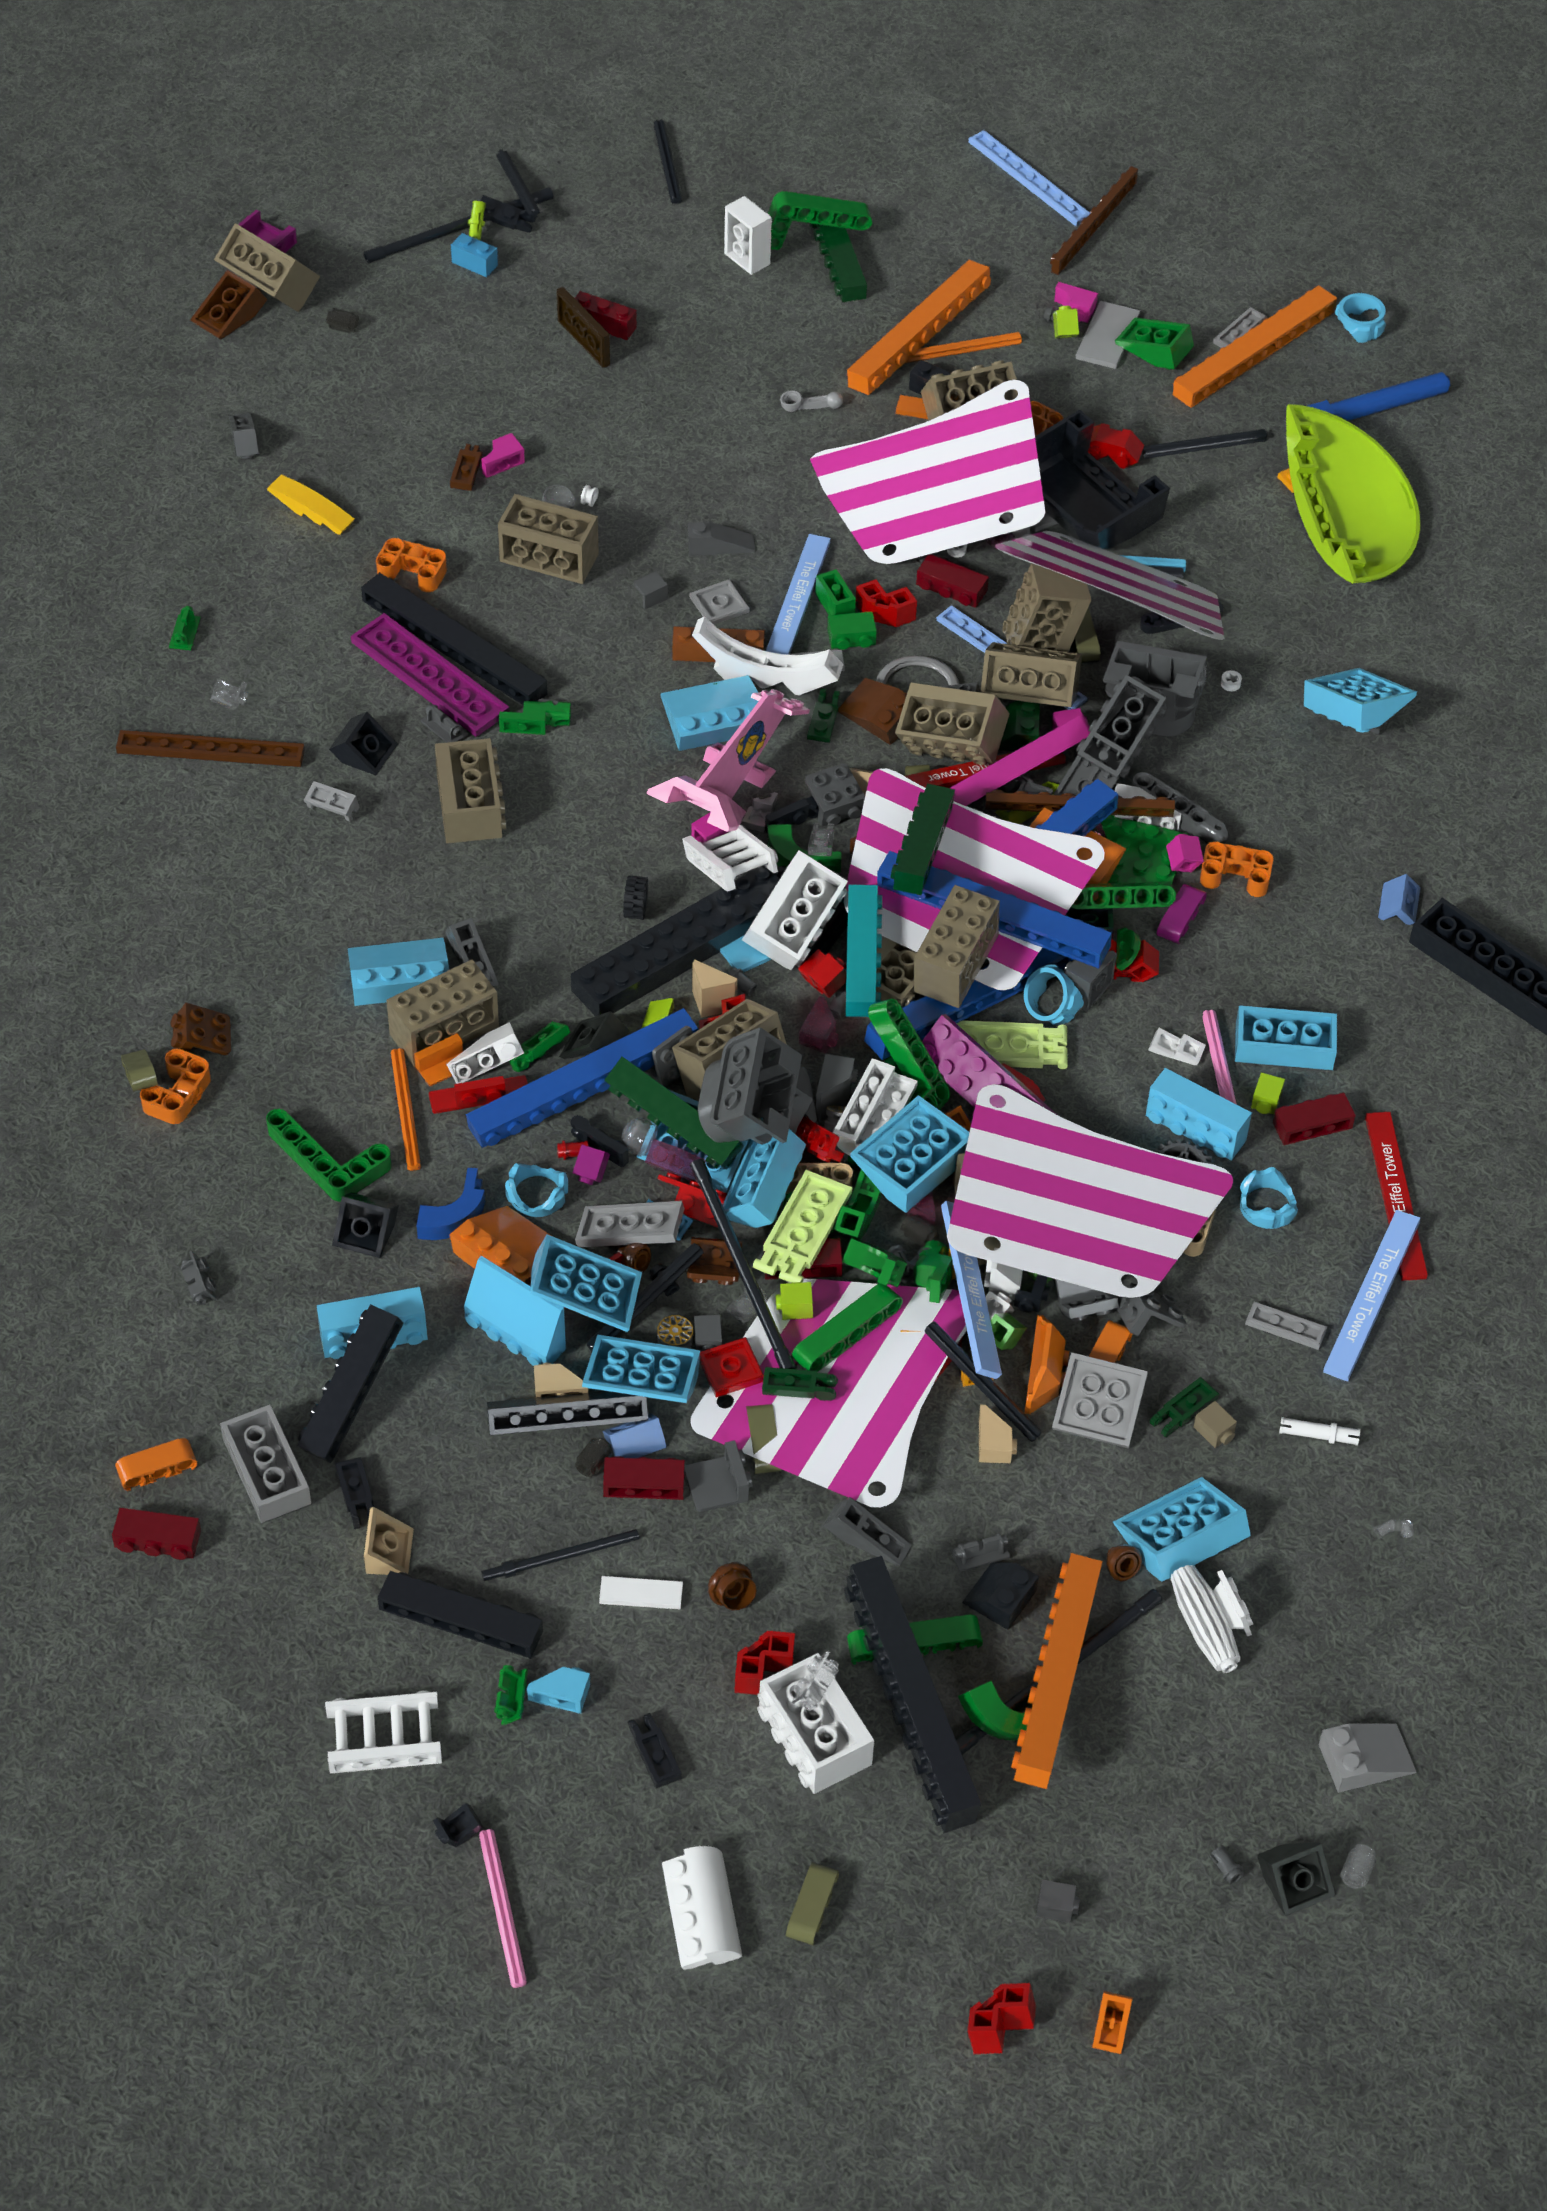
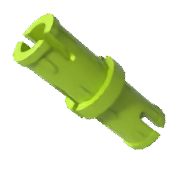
[468,201,486,241]

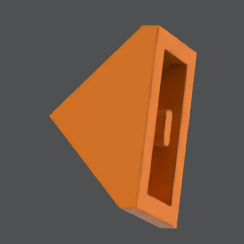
[1092,1991,1132,2054]

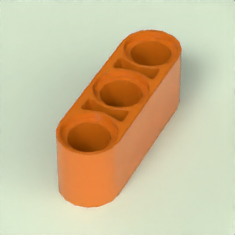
[1088,1320,1133,1363]
[115,1438,197,1491]

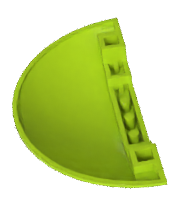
[1286,404,1420,583]

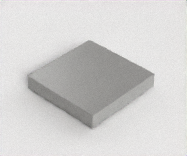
[690,579,750,625]

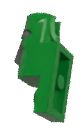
[499,699,571,735]
[909,1240,953,1303]

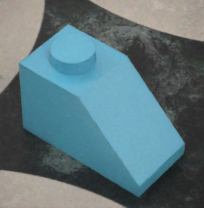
[527,1667,590,1714]

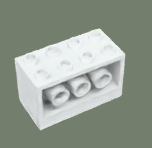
[742,850,848,970]
[757,1653,874,1794]

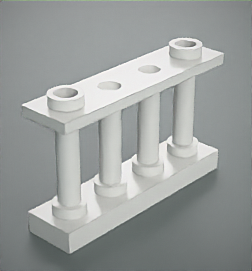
[682,825,778,892]
[325,1691,442,1773]

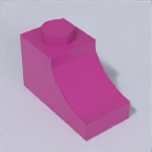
[1054,282,1098,323]
[481,433,525,478]

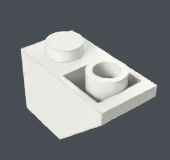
[984,1248,1023,1300]

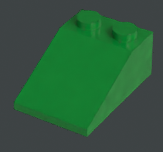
[1115,318,1194,369]

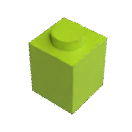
[1053,306,1079,338]
[1251,1073,1285,1114]
[776,1282,813,1320]

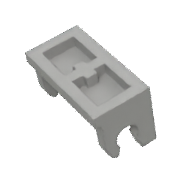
[304,781,360,822]

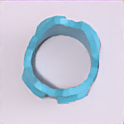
[1335,293,1386,343]
[1024,964,1084,1025]
[505,1163,568,1217]
[1240,1167,1298,1229]

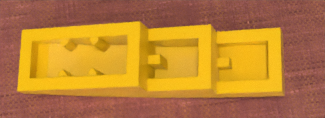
[267,475,354,535]

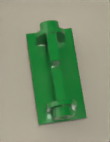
[169,606,201,651]
[494,1665,528,1725]

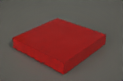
[700,1337,764,1397]

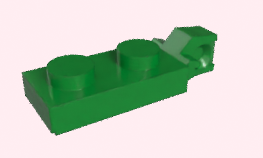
[509,1021,571,1072]

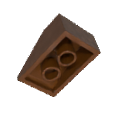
[190,270,267,340]
[838,678,907,745]

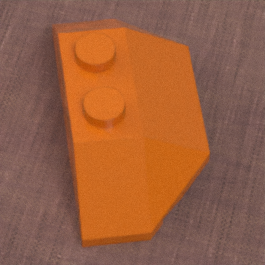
[1025,1314,1069,1414]

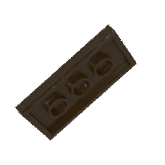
[557,287,610,368]

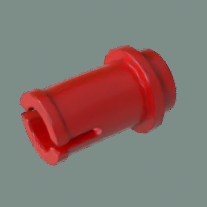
[557,1140,588,1160]

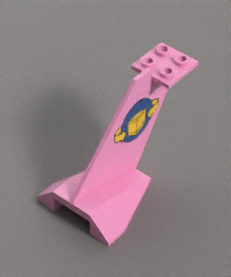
[647,689,810,832]

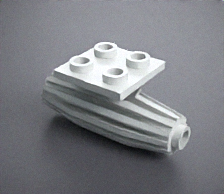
[1170,1565,1253,1673]

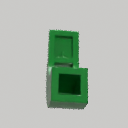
[767,824,841,873]
[834,1169,882,1239]
[842,1237,907,1287]
[958,1681,1027,1740]

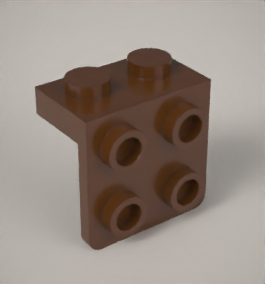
[171,1003,231,1055]
[687,1237,743,1285]

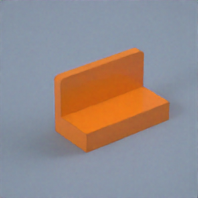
[414,1033,463,1086]

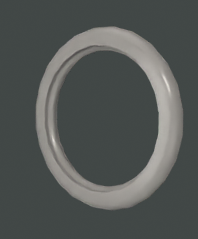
[875,655,960,685]

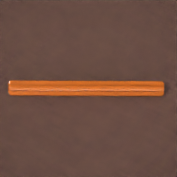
[905,332,1022,363]
[391,1048,421,1171]

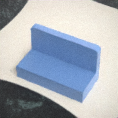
[1378,874,1421,925]
[603,1413,666,1458]

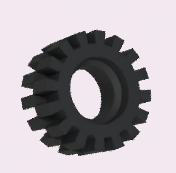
[623,875,649,920]

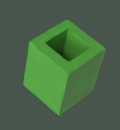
[991,1313,1027,1350]

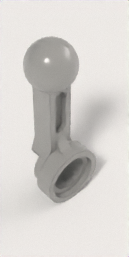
[780,390,843,412]

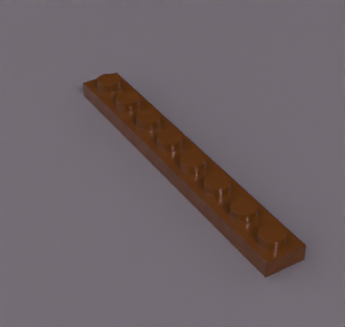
[1050,166,1138,275]
[116,730,305,767]
[985,790,1175,818]

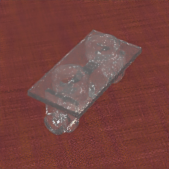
[791,1651,839,1710]

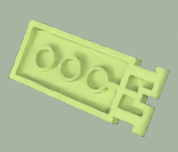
[956,1020,1068,1069]
[753,1170,852,1283]

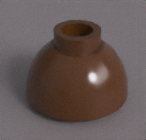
[617,1243,651,1273]
[1106,1544,1142,1581]

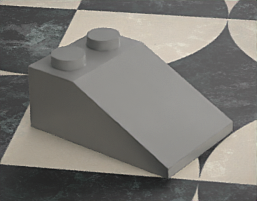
[1318,1724,1417,1793]

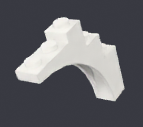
[692,617,843,695]

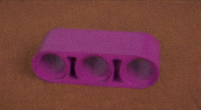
[1157,884,1207,944]

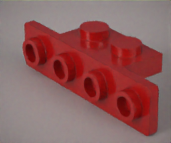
[429,1075,528,1114]
[795,1116,844,1163]
[657,1172,727,1227]

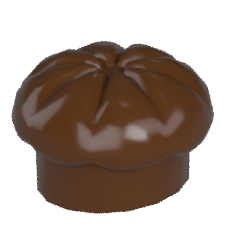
[708,1562,757,1610]

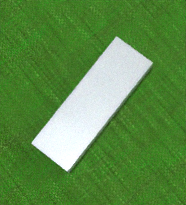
[599,1576,683,1609]

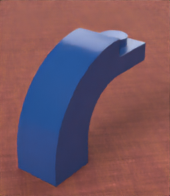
[417,1168,485,1240]

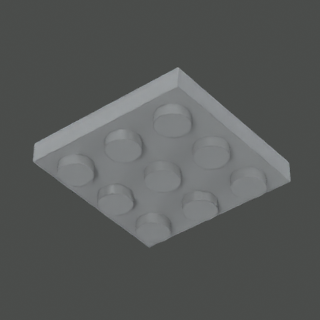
[1052,1352,1148,1448]

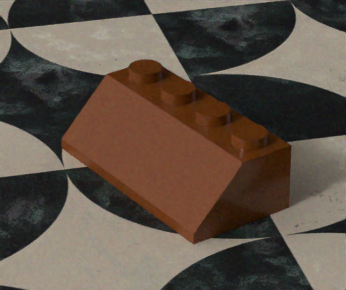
[672,626,765,662]

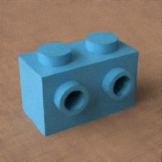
[451,233,498,277]

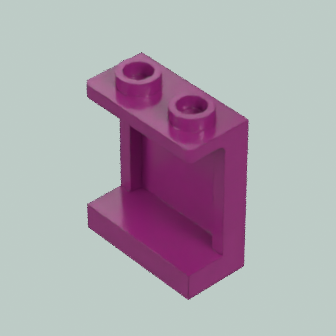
[238,210,297,253]

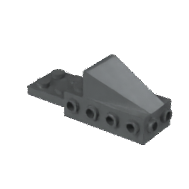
[1054,675,1168,796]

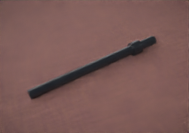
[481,1529,639,1581]

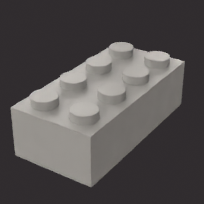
[220,1405,311,1523]

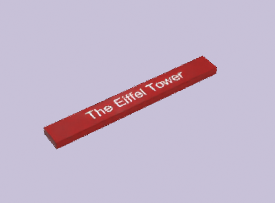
[905,752,1066,788]
[1365,1112,1428,1281]

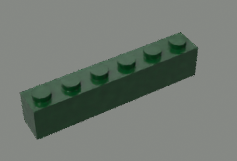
[809,223,867,302]
[890,783,955,895]
[604,1057,744,1170]

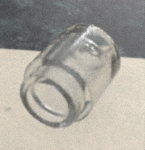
[1340,1844,1376,1889]

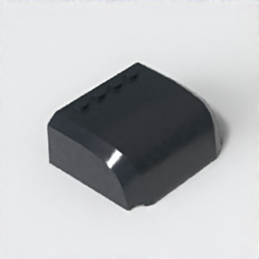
[1035,409,1170,549]

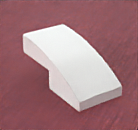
[1148,1028,1206,1065]

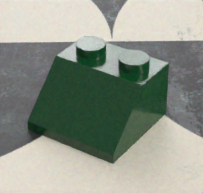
[999,700,1040,751]

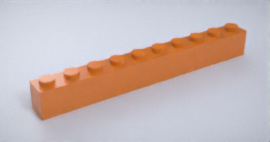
[847,260,991,395]
[1173,285,1337,408]
[1011,1553,1102,1789]

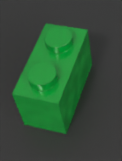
[815,569,856,615]
[827,611,877,650]

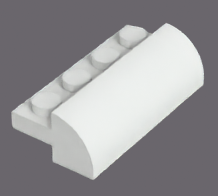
[833,1058,918,1156]
[662,1846,742,1970]

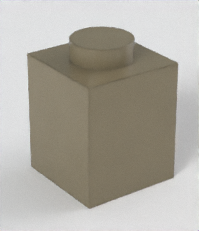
[1194,1401,1237,1448]

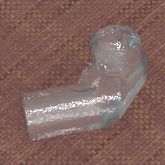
[1373,1518,1415,1539]

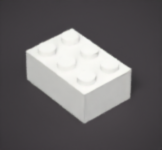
[725,196,772,275]

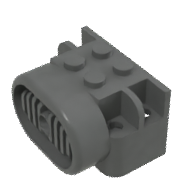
[1103,641,1207,736]
[698,1027,802,1144]

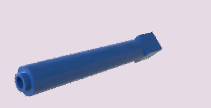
[1308,372,1450,421]

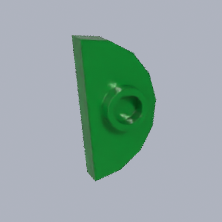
[1116,928,1141,971]

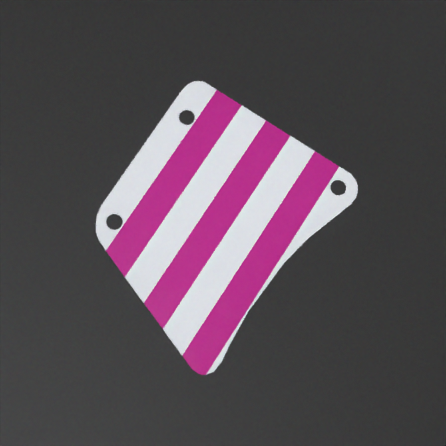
[810,380,1045,564]
[995,531,1225,640]
[844,768,1105,990]
[947,1085,1233,1298]
[691,1279,967,1507]

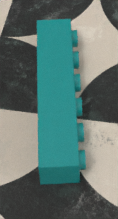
[846,885,882,1017]

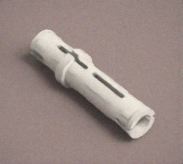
[1279,1417,1360,1446]

